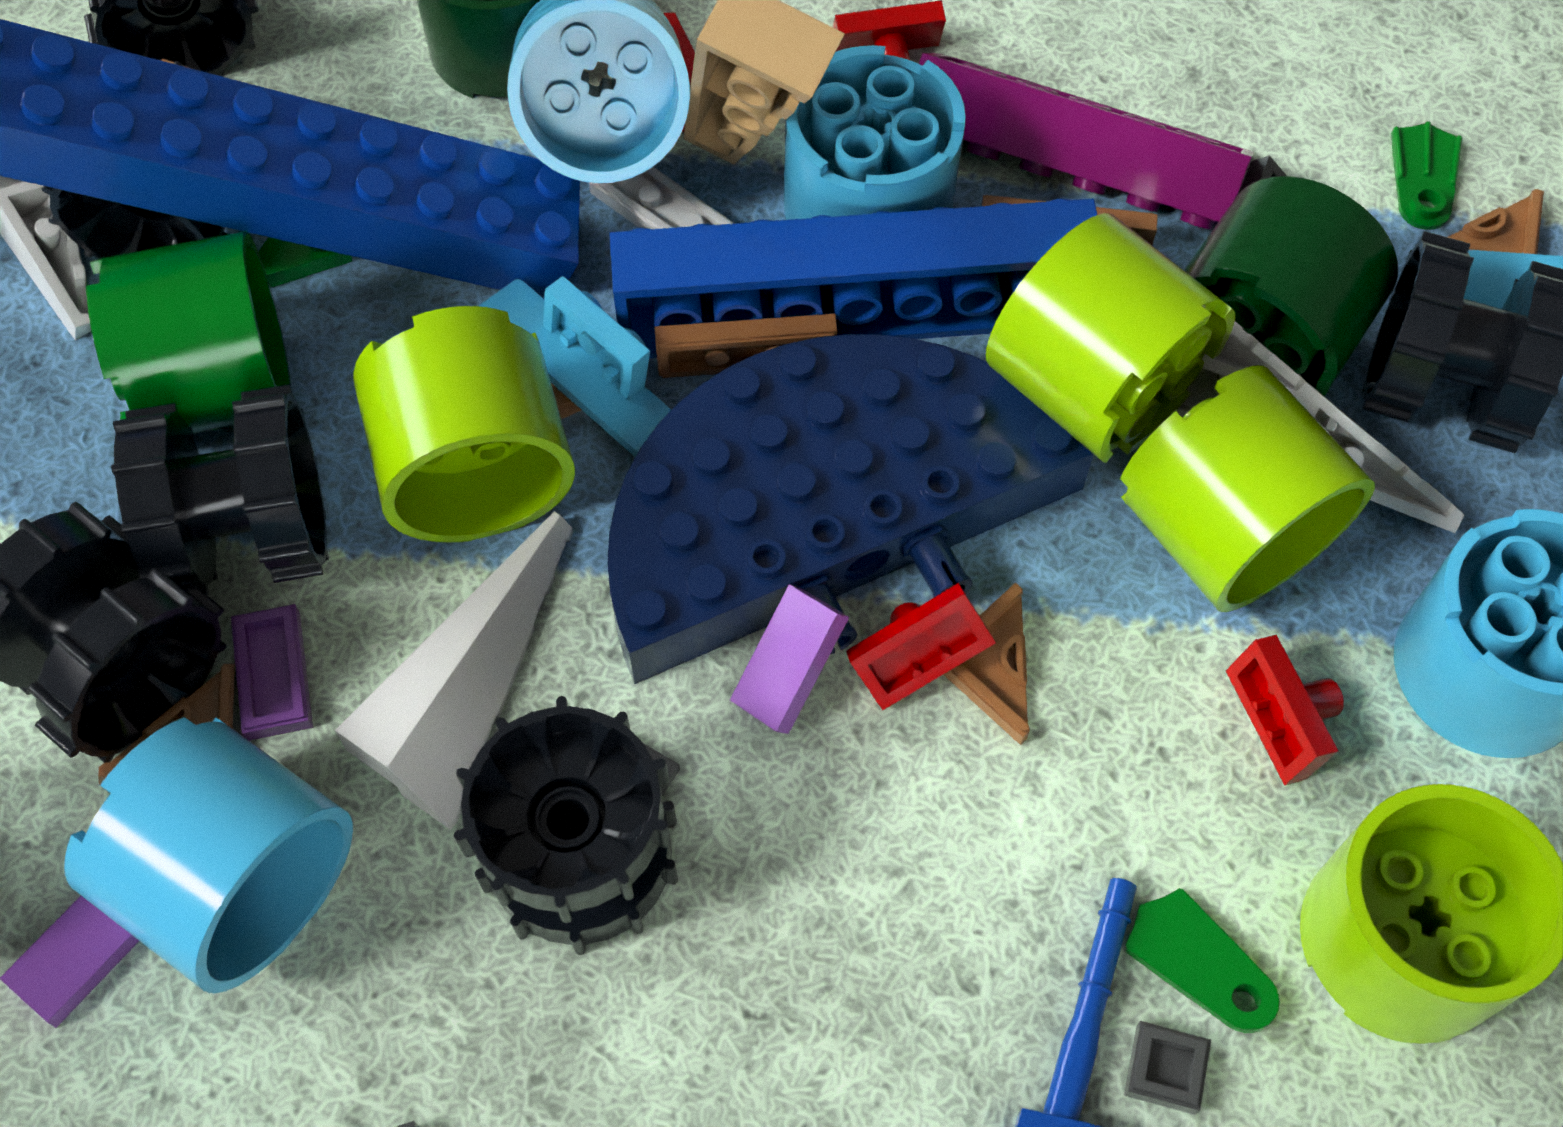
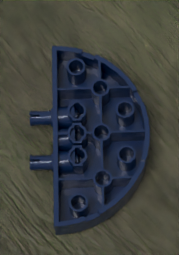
[607,334,1094,684]

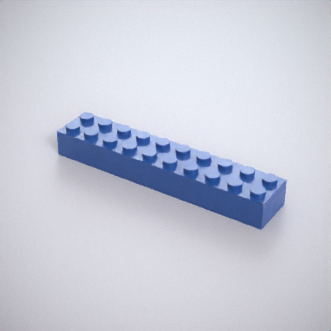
[0,19,580,299]

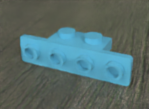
[479,276,671,457]

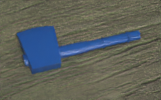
[1015,878,1137,1127]

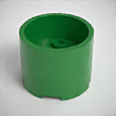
[86,231,292,434]

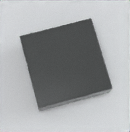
[1124,1021,1211,1115]

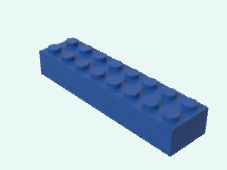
[609,198,1097,359]

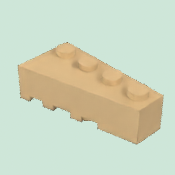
[683,0,845,164]

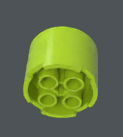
[986,213,1235,463]
[353,306,575,543]
[1120,365,1375,612]
[1300,784,1563,1044]

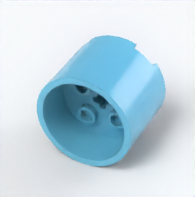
[507,0,690,183]
[784,45,965,220]
[1394,509,1563,758]
[64,717,353,993]

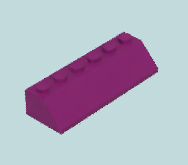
[919,53,1254,230]

